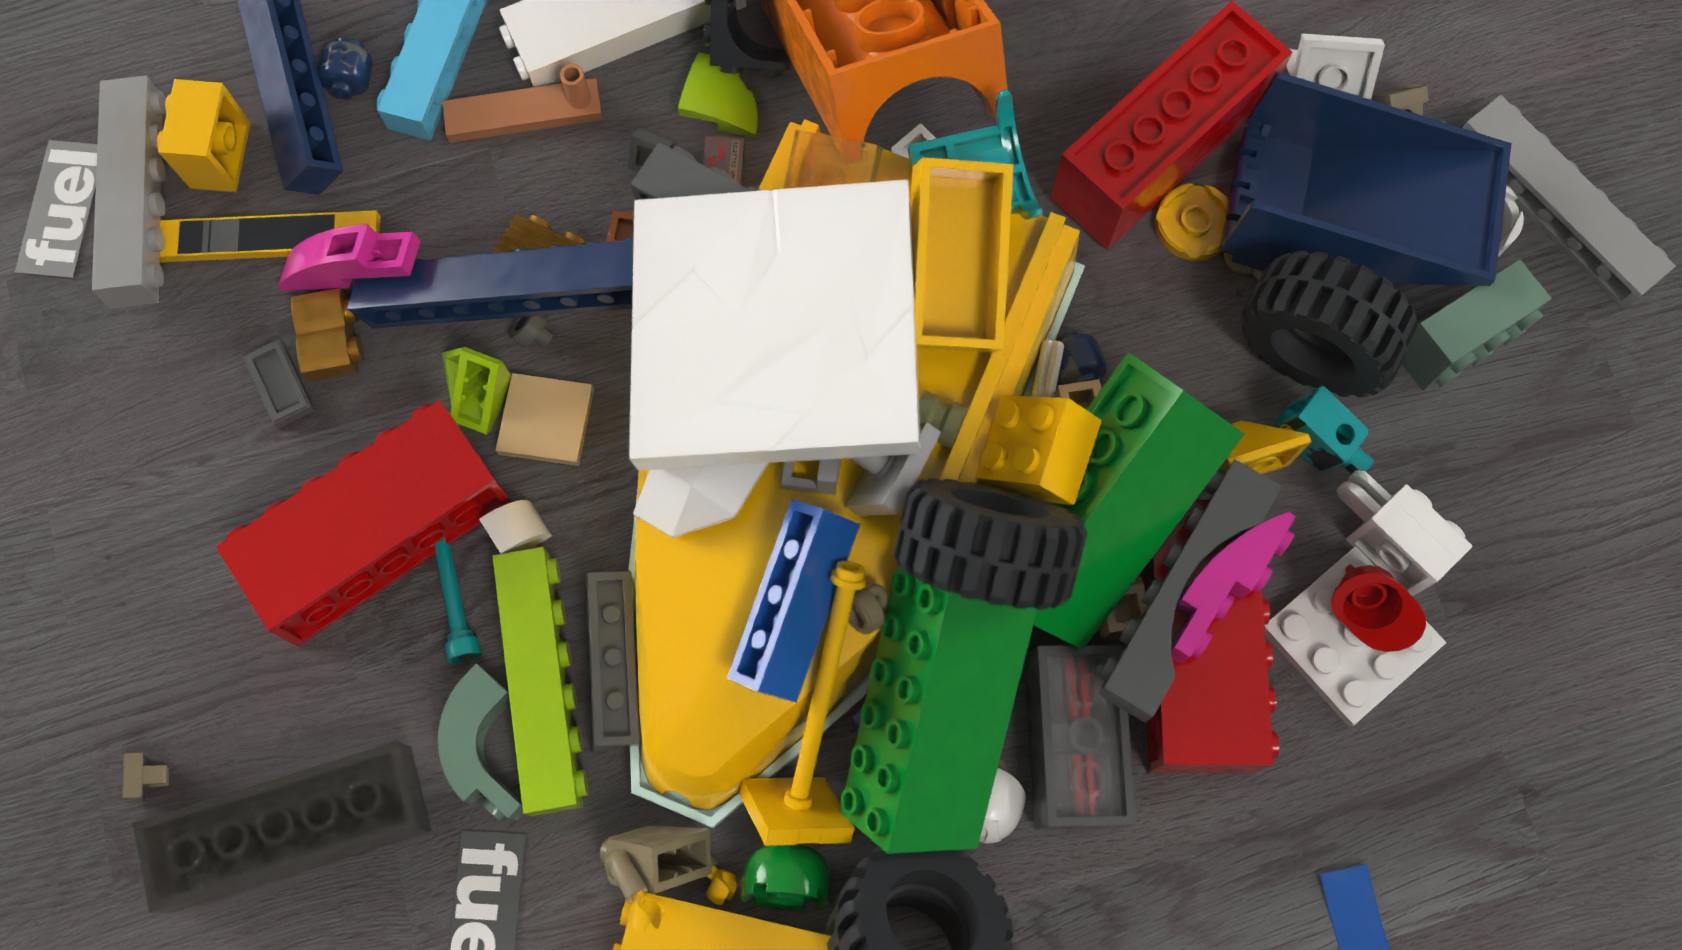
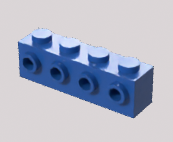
[727,499,860,703]

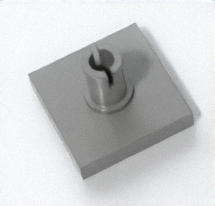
[845,422,941,516]

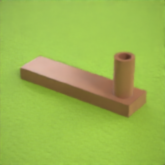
[442,64,603,143]

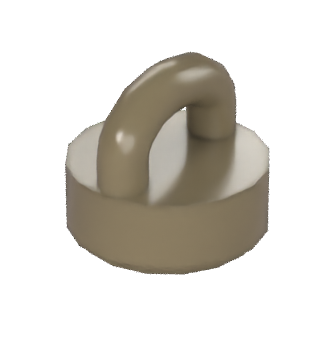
[848,584,888,635]

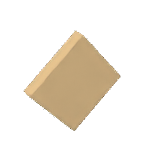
[495,373,594,466]

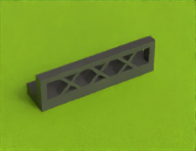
[584,571,640,753]

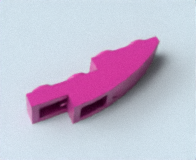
[277,224,421,291]
[1171,512,1296,664]

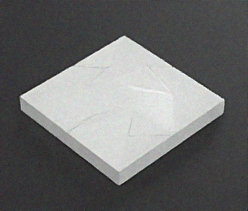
[629,180,921,470]

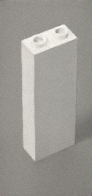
[499,0,747,87]

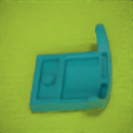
[908,90,1043,220]

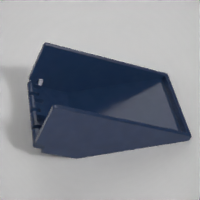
[1219,72,1512,286]

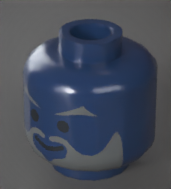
[318,38,373,100]
[1056,331,1107,386]

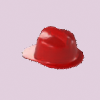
[1331,564,1426,652]

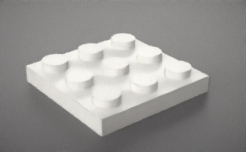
[1265,546,1447,727]

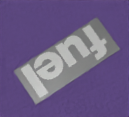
[15,140,97,278]

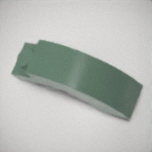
[438,663,523,821]

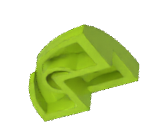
[678,52,758,138]

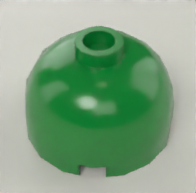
[740,844,831,911]

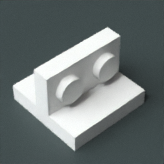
[1286,34,1385,100]

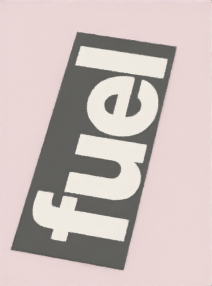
[448,830,527,950]

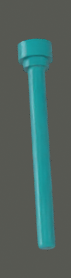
[435,537,482,664]

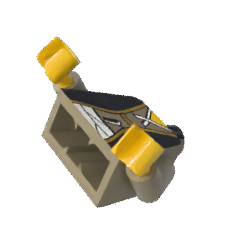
[600,825,738,933]

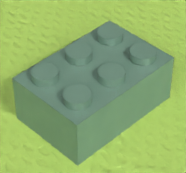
[1402,260,1552,391]

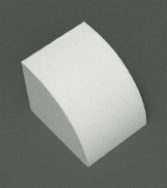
[479,500,552,554]

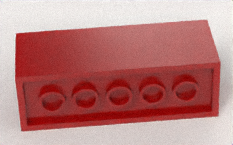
[1050,1,1293,250]
[215,400,512,647]
[1140,499,1279,774]

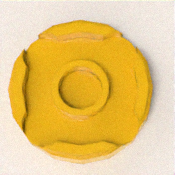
[1155,183,1229,261]

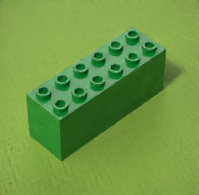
[1033,352,1245,650]
[840,564,1037,854]

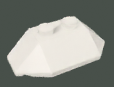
[633,463,769,538]

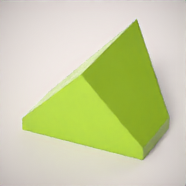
[442,347,511,435]

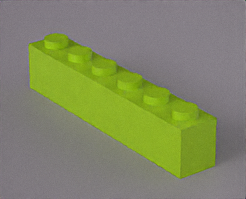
[492,547,589,817]

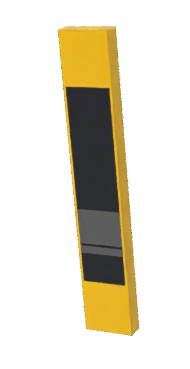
[159,210,381,263]

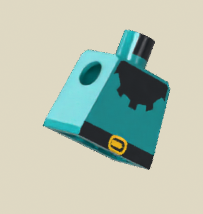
[1272,385,1374,474]

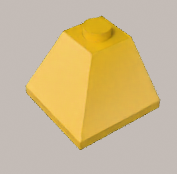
[1220,420,1312,474]

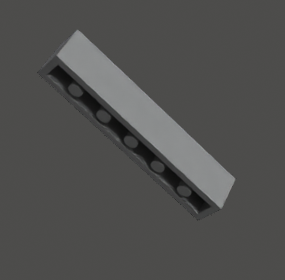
[92,75,166,309]
[1463,95,1676,310]

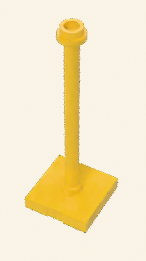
[739,561,866,846]

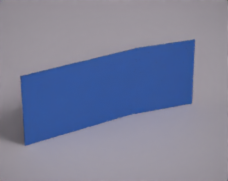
[1320,864,1390,950]

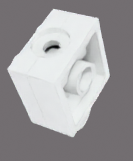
[1337,470,1473,596]

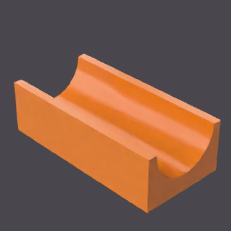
[760,0,1008,166]

